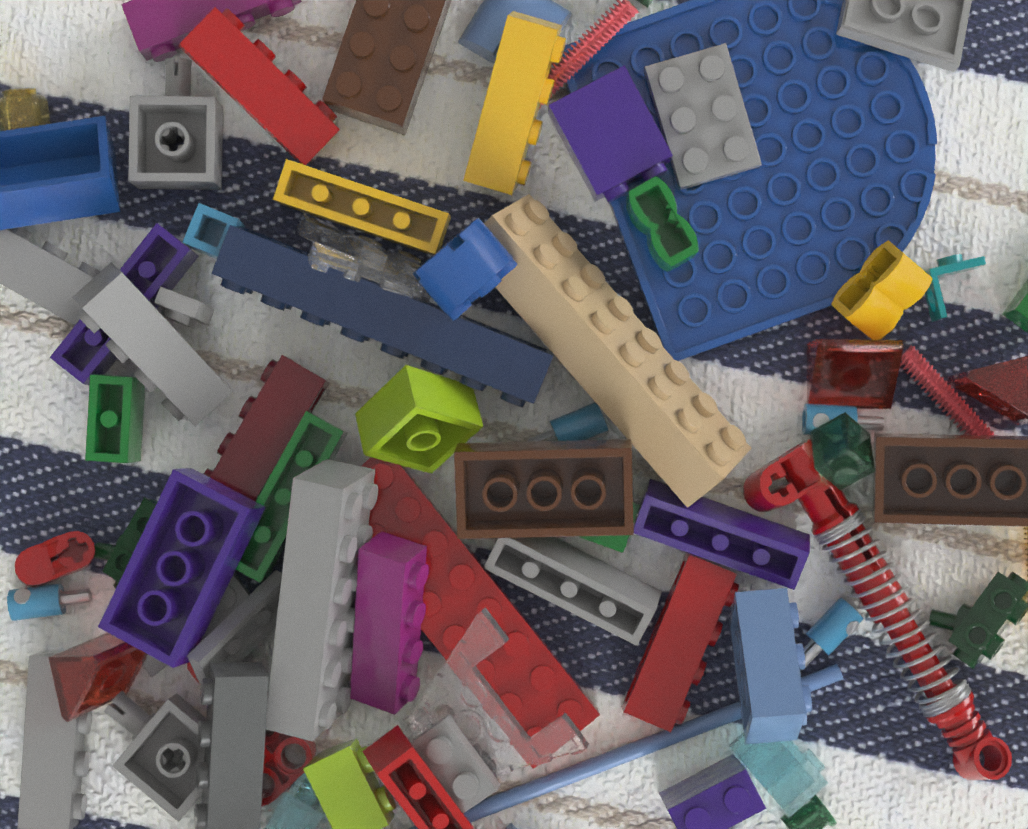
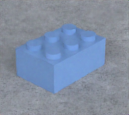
[729,588,812,744]

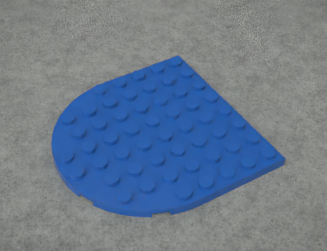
[560,0,937,361]

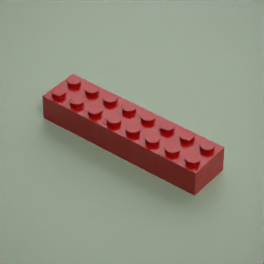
[361,457,600,769]

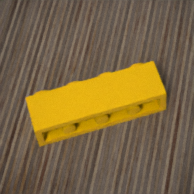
[463,11,566,195]
[273,159,451,255]

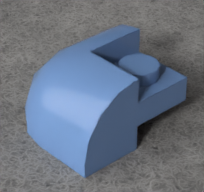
[458,0,572,64]

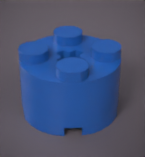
[412,217,518,321]

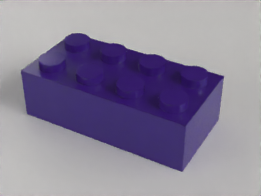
[98,468,266,668]

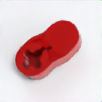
[14,531,95,587]

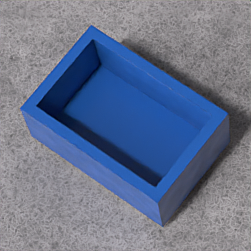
[0,116,120,230]

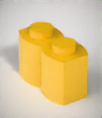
[831,240,933,342]

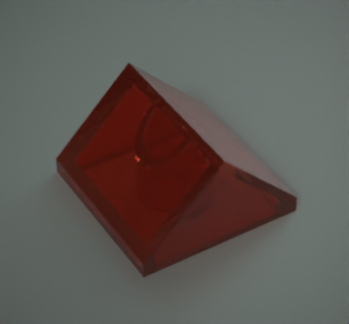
[807,339,904,409]
[947,356,1028,425]
[48,632,148,722]

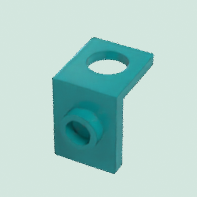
[925,254,986,322]

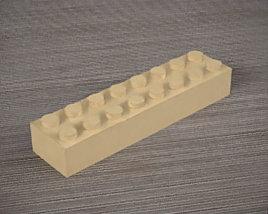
[484,194,752,508]

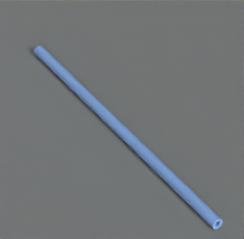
[408,664,843,829]

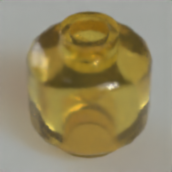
[0,88,50,131]

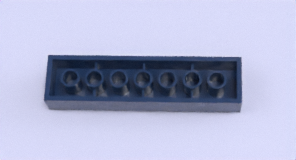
[211,225,554,408]

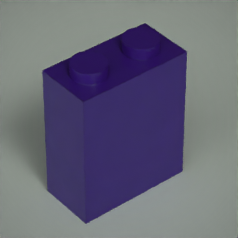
[548,65,673,203]
[659,754,767,829]

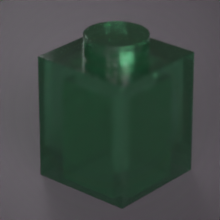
[810,412,876,490]

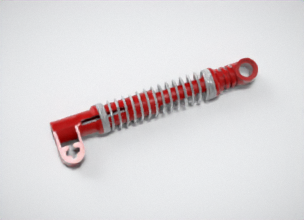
[743,438,1012,780]

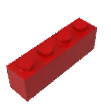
[178,7,340,165]
[621,553,739,732]
[362,725,475,829]

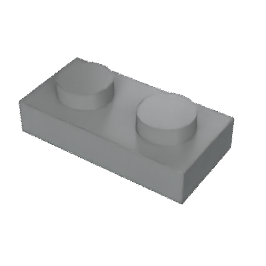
[154,287,214,329]
[411,714,501,813]

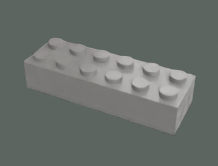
[266,459,378,741]

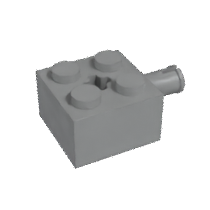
[128,58,223,190]
[104,691,206,822]

